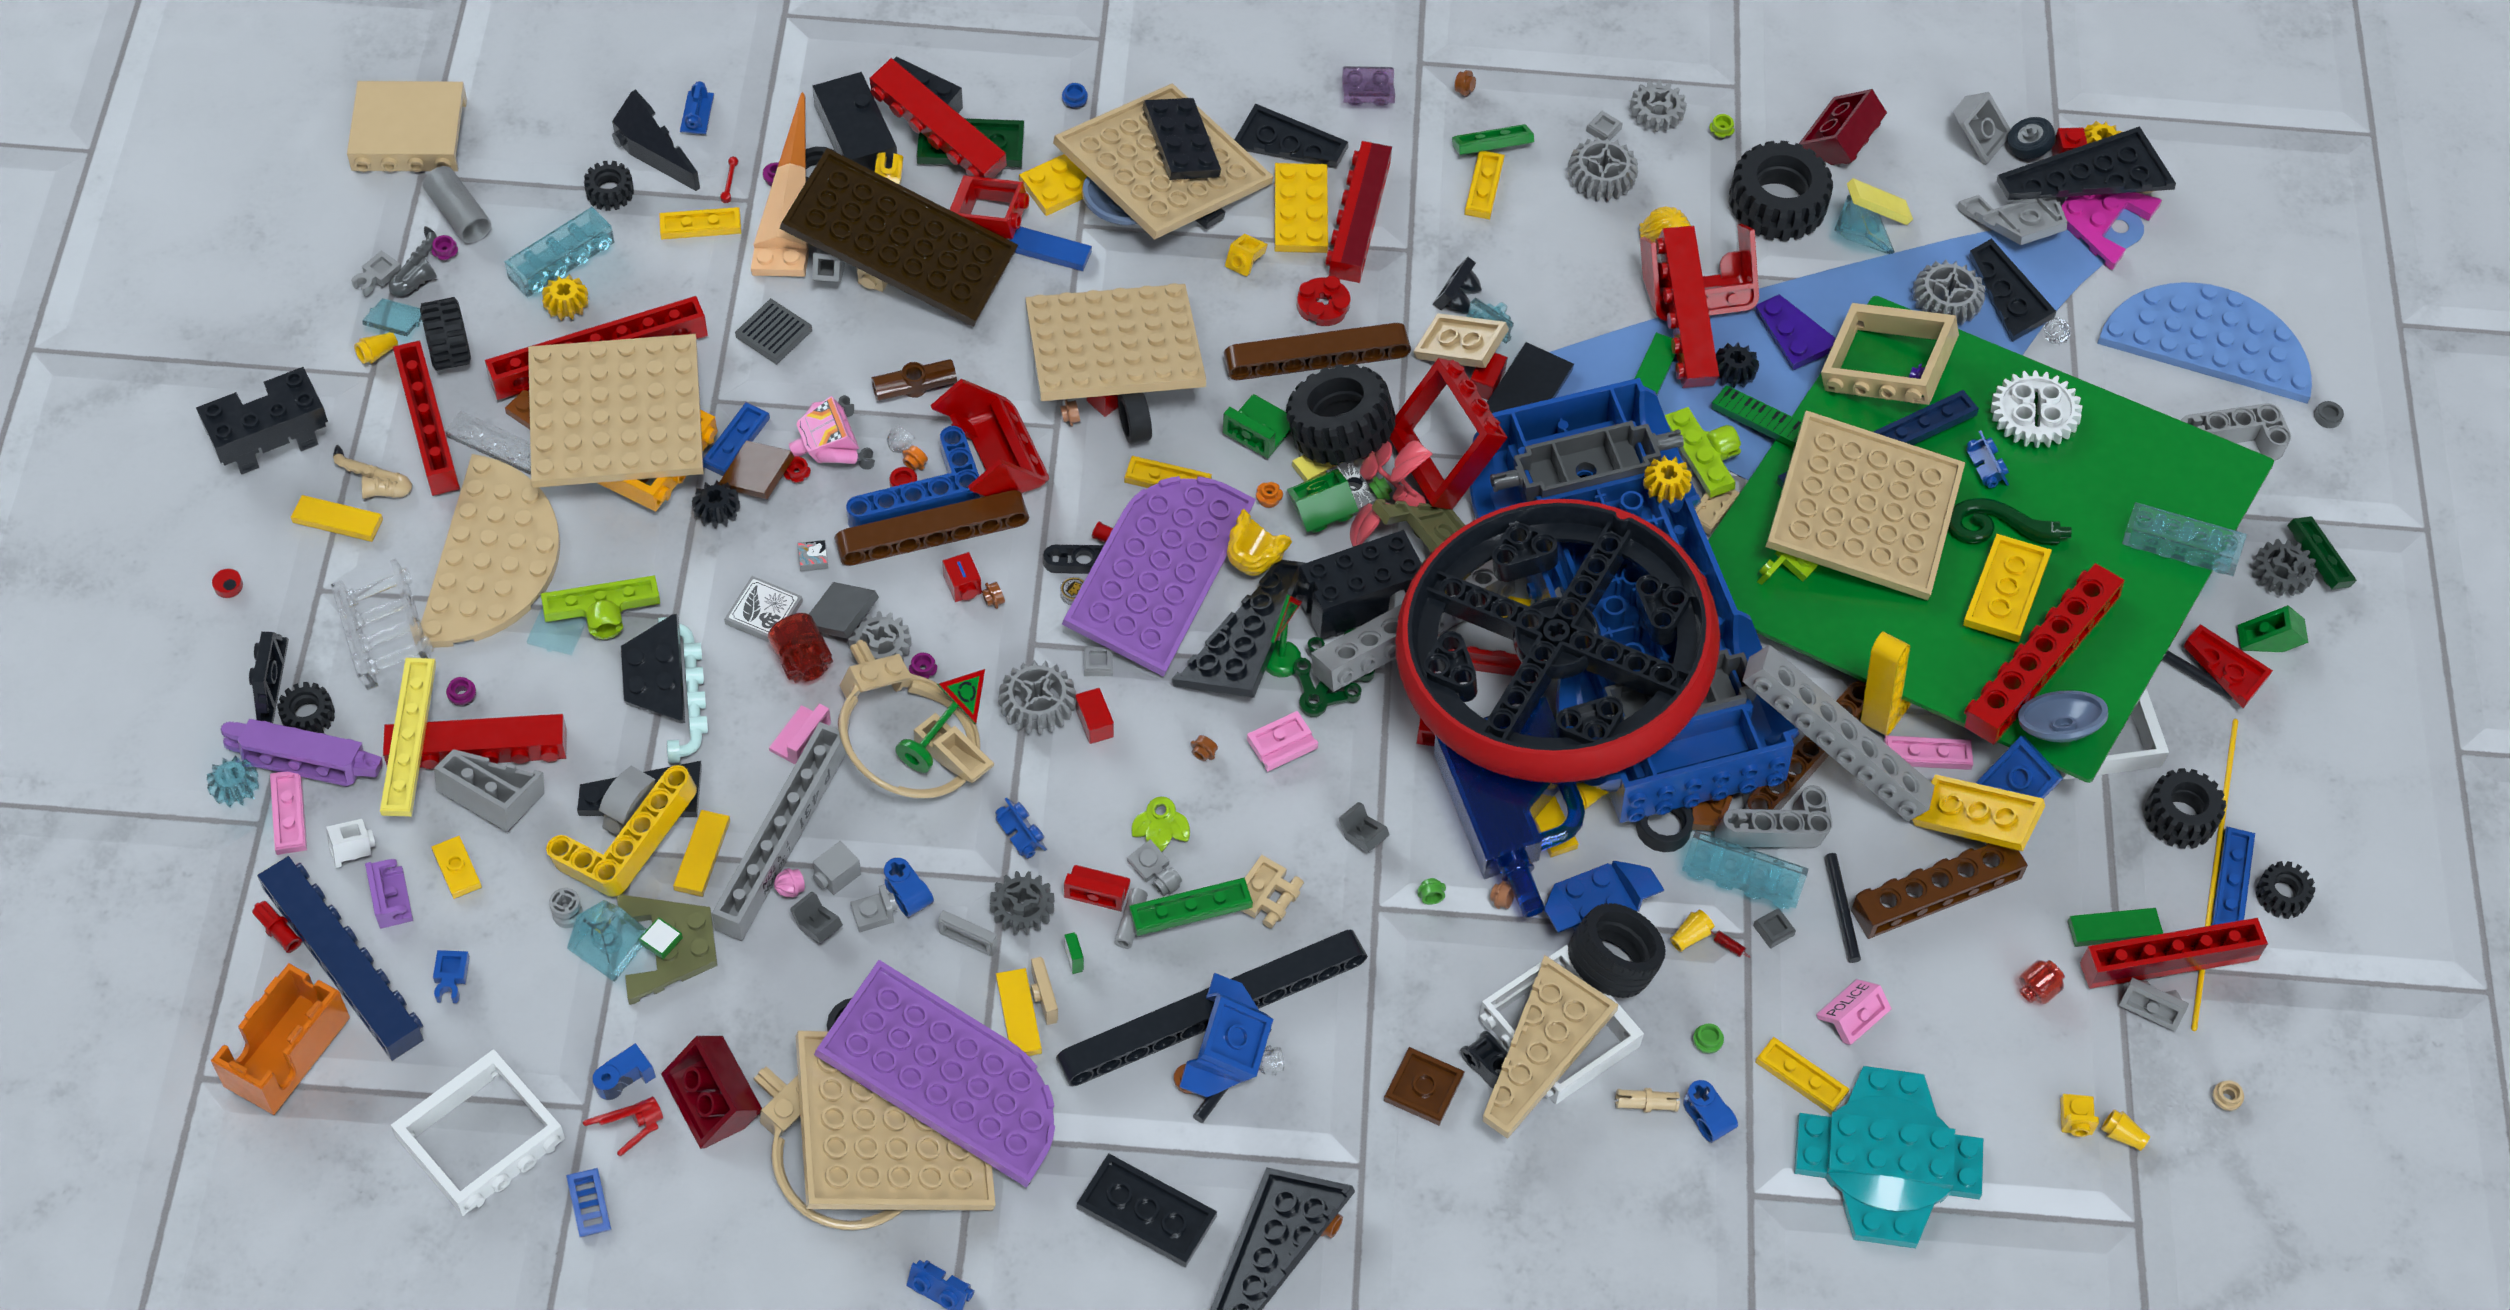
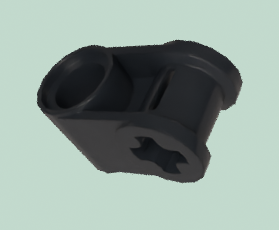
[1460,1031,1508,1088]

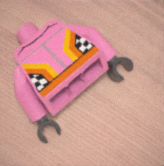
[789,395,875,470]

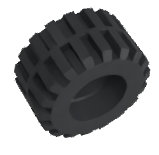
[420,297,471,371]
[2144,768,2226,849]

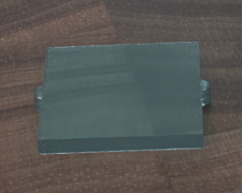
[362,298,422,337]
[527,606,587,655]

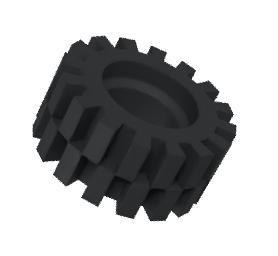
[584,161,634,211]
[277,682,335,733]
[2256,861,2315,919]

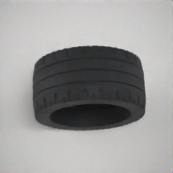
[1568,903,1666,998]

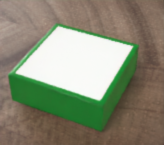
[639,917,683,959]
[1064,932,1084,974]

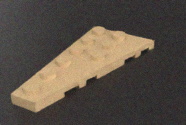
[1483,955,1618,1139]

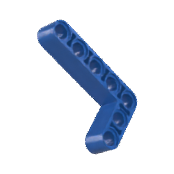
[846,426,981,528]

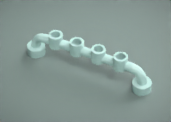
[658,617,708,764]

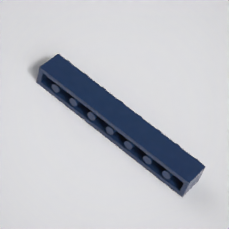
[257,856,424,1061]

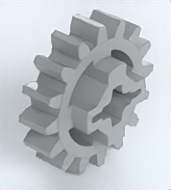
[1630,80,1687,131]
[848,611,912,661]

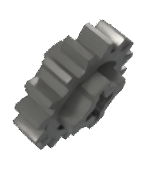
[2253,539,2317,596]
[990,871,1055,935]

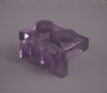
[1342,66,1395,106]

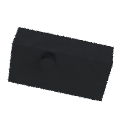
[812,72,897,172]

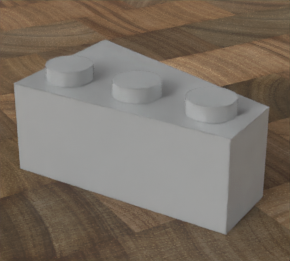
[434,749,544,832]

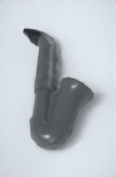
[389,226,437,296]

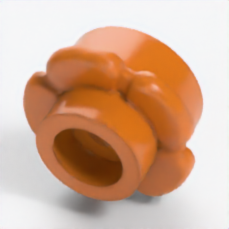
[902,445,928,471]
[1256,482,1283,508]

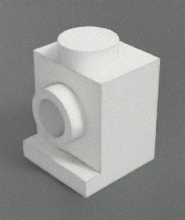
[326,819,375,868]

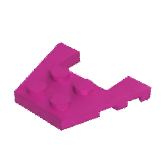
[2061,192,2162,270]

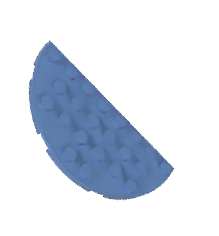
[2097,282,2312,404]

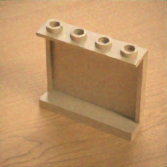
[347,81,467,172]

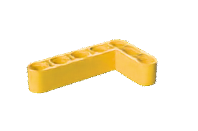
[1861,632,1912,736]
[546,765,697,897]

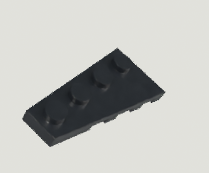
[1234,103,1348,167]

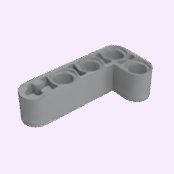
[2181,403,2291,461]
[1715,785,1832,848]

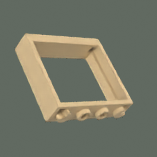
[1821,303,1959,405]

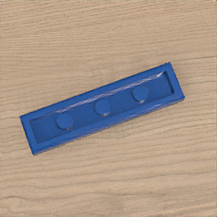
[2211,826,2255,925]

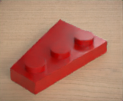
[2183,624,2273,709]

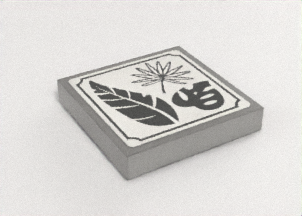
[724,576,803,645]

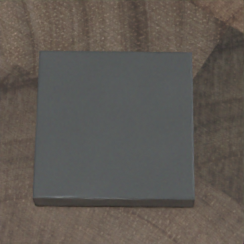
[802,582,879,639]

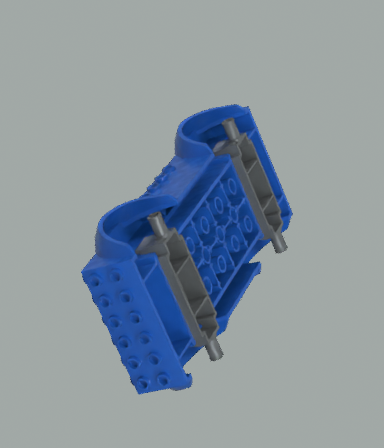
[1470,378,1799,823]

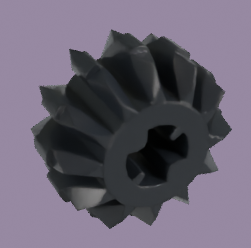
[1716,342,1759,388]
[692,480,740,529]

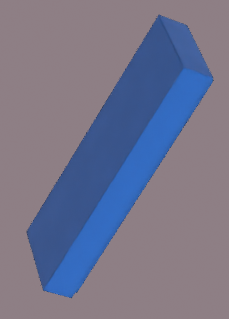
[1010,226,1092,271]
[703,402,770,476]

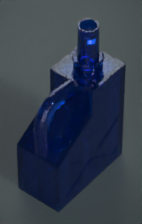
[1434,696,1585,918]

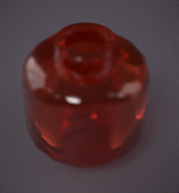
[2019,960,2065,1004]

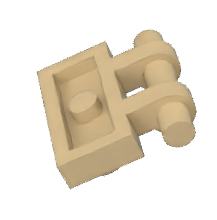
[1241,855,1304,928]

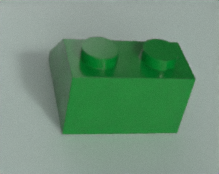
[1287,468,1359,532]

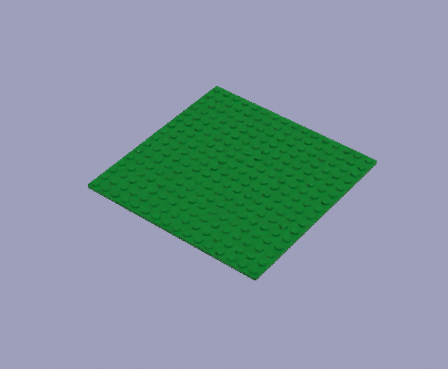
[1708,296,2274,783]

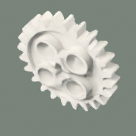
[1991,370,2082,448]

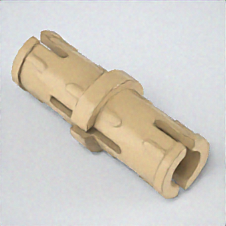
[1615,1088,1680,1113]

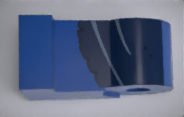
[593,1043,656,1100]

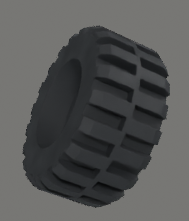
[1729,140,1833,241]
[1286,364,1396,465]

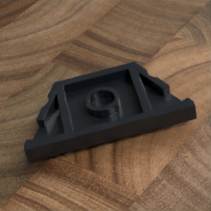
[621,614,685,723]
[249,631,289,723]

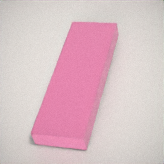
[1883,735,1973,770]
[270,772,307,855]

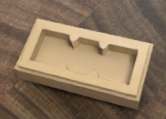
[1695,490,1740,535]
[1031,957,1058,1025]

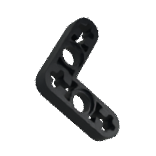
[1043,544,1104,574]

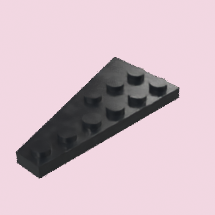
[1997,126,2176,200]
[1172,560,1305,698]
[1210,1167,1355,1310]

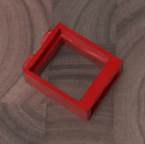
[950,175,1029,239]

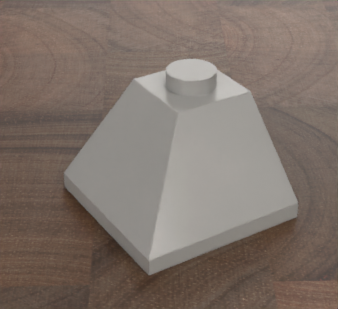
[1953,92,2010,165]

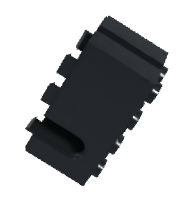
[1297,530,1422,639]

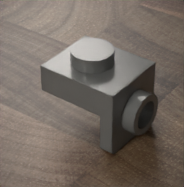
[1339,802,1390,852]
[790,892,843,943]

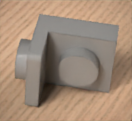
[850,884,897,933]

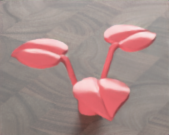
[1350,441,1433,547]

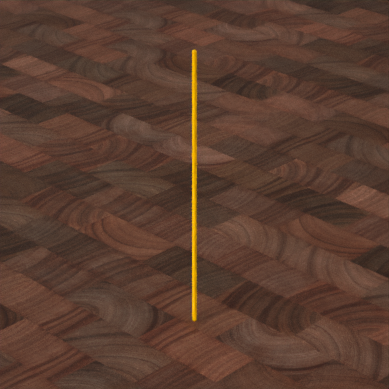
[2191,719,2238,1031]

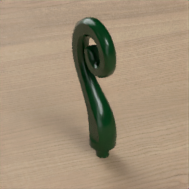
[1948,498,2072,544]

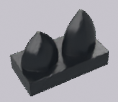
[1433,257,1482,313]

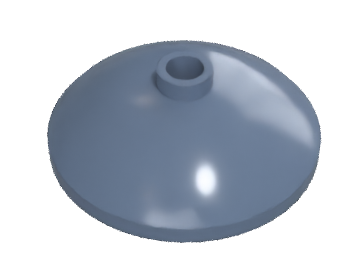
[1082,176,1137,225]
[2018,691,2108,743]

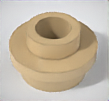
[2213,1080,2244,1111]

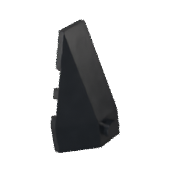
[612,89,700,191]

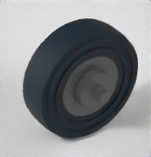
[2008,117,2056,159]

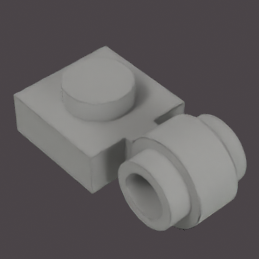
[1127,839,1182,896]

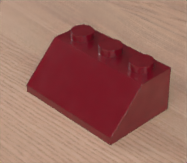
[1799,89,1887,165]
[661,1036,762,1149]

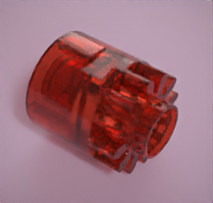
[768,613,833,683]

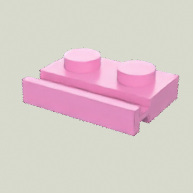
[1247,711,1318,772]

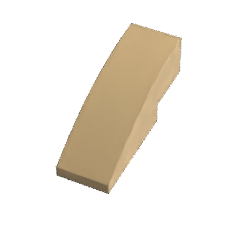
[914,713,994,783]

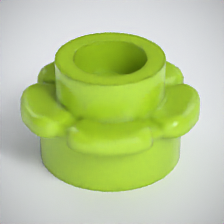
[1709,114,1735,138]

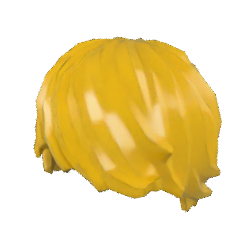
[1639,206,1691,242]

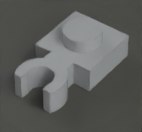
[351,250,401,296]

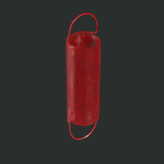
[1711,930,1751,958]

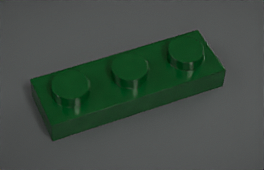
[2287,516,2357,590]

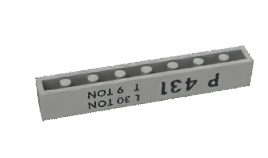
[712,722,846,940]

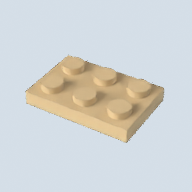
[1413,313,1509,368]

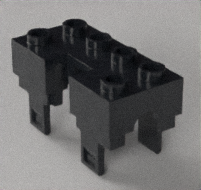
[196,367,328,475]

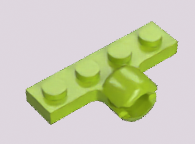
[1665,407,1741,498]
[541,575,660,639]

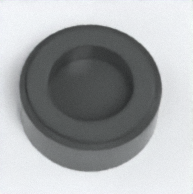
[2314,401,2344,428]

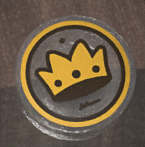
[1060,577,1085,605]

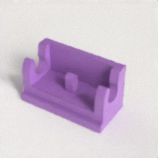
[365,859,413,929]

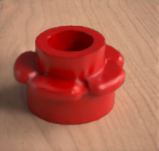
[783,456,811,483]

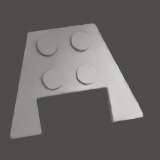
[1958,195,2067,245]

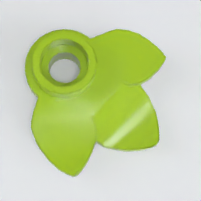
[1132,796,1190,852]

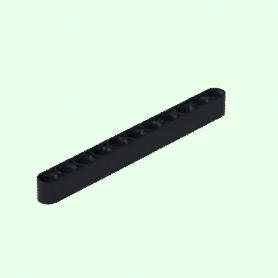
[1056,929,1368,1086]

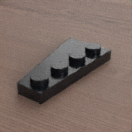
[1969,238,2056,342]
[577,761,702,818]

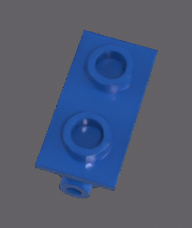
[680,81,714,134]
[1966,430,2009,488]
[995,797,1047,858]
[906,1260,975,1310]

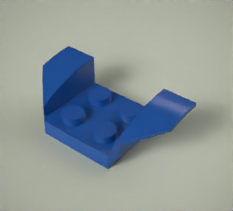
[1544,861,1664,933]
[1179,973,1274,1098]

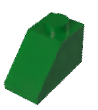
[2237,605,2309,652]

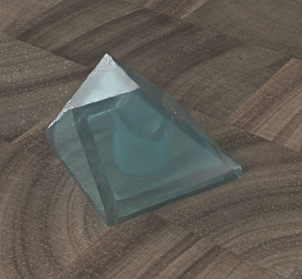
[1834,194,1895,254]
[567,900,647,982]

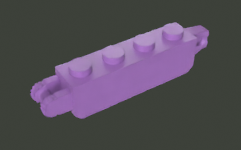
[221,719,383,786]

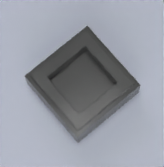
[1753,908,1796,949]

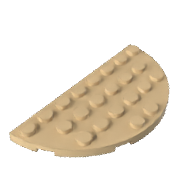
[416,454,560,648]

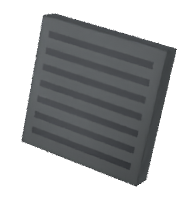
[735,298,813,365]

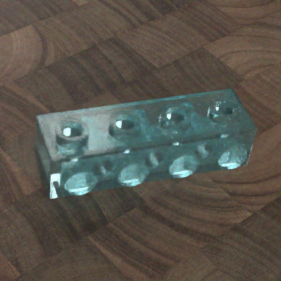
[504,207,615,298]
[2122,502,2247,577]
[1682,831,1809,909]

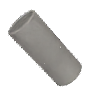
[423,166,491,243]

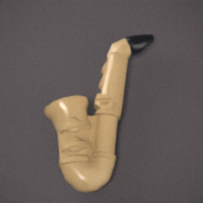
[333,445,412,499]

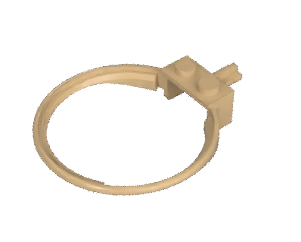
[838,640,980,798]
[753,1066,904,1230]

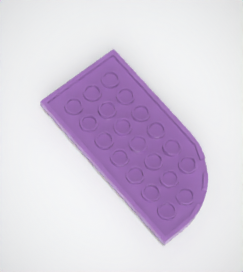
[1062,476,1256,677]
[814,960,1055,1188]

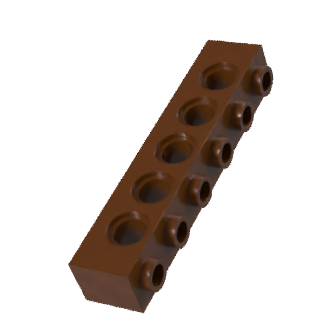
[1851,843,2028,939]

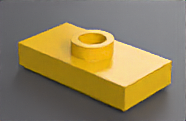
[431,835,482,899]

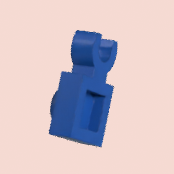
[433,950,470,1003]

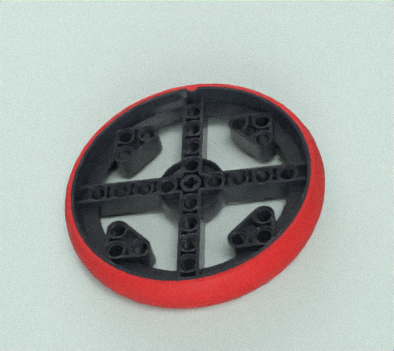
[1396,499,1720,783]

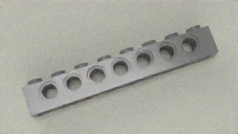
[1311,560,1515,692]
[1742,645,1935,821]

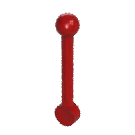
[720,156,739,203]

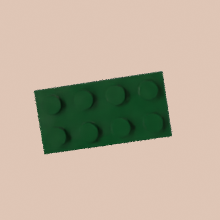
[917,118,1025,167]

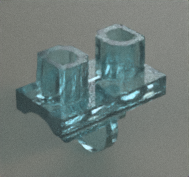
[1466,298,1514,344]

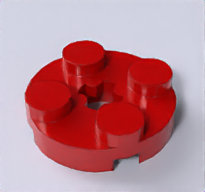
[1297,276,1351,326]

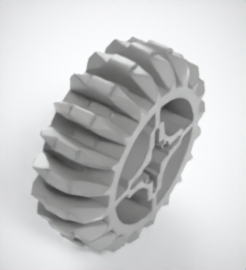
[1568,136,1638,202]
[1912,260,1985,325]
[998,660,1076,735]

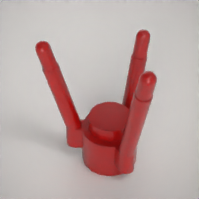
[583,1096,663,1156]

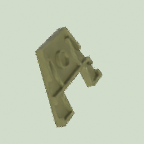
[1372,499,1465,564]
[617,895,718,1005]

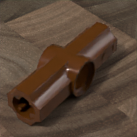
[871,359,957,401]

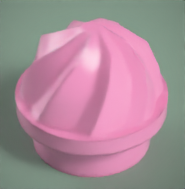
[774,868,805,898]

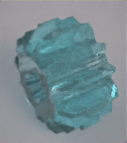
[207,755,259,808]

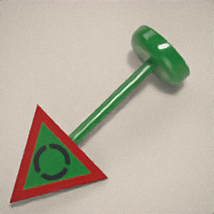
[1266,594,1302,678]
[895,669,985,773]

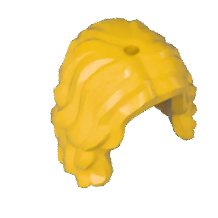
[1227,509,1292,576]

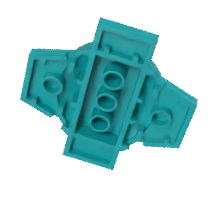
[1794,1066,1984,1249]

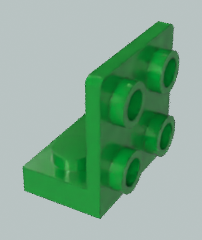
[1223,394,1291,458]

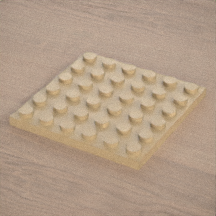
[1053,83,1274,240]
[1025,283,1206,401]
[528,334,704,488]
[1765,410,1965,600]
[795,1031,996,1211]

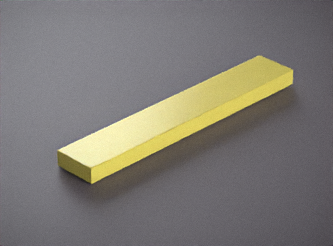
[380,658,436,817]

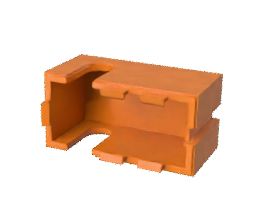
[211,963,350,1115]

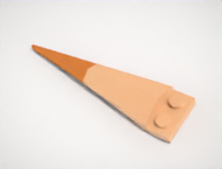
[751,92,809,277]

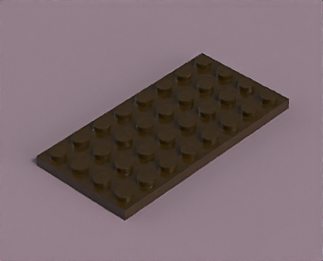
[780,148,1018,327]

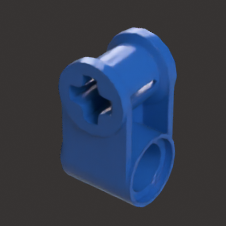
[884,858,934,918]
[1683,1080,1738,1143]

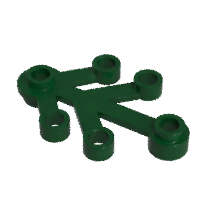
[1293,628,1375,717]

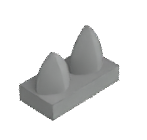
[2119,977,2189,1031]

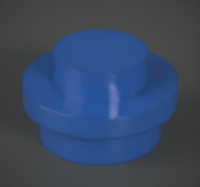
[1062,83,1088,107]

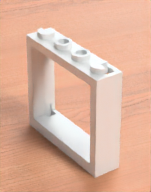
[2060,688,2169,780]
[1479,945,1644,1105]
[391,1049,565,1216]

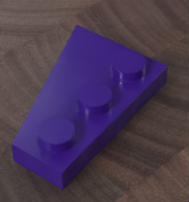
[1755,294,1836,370]

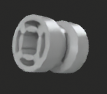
[549,888,583,928]

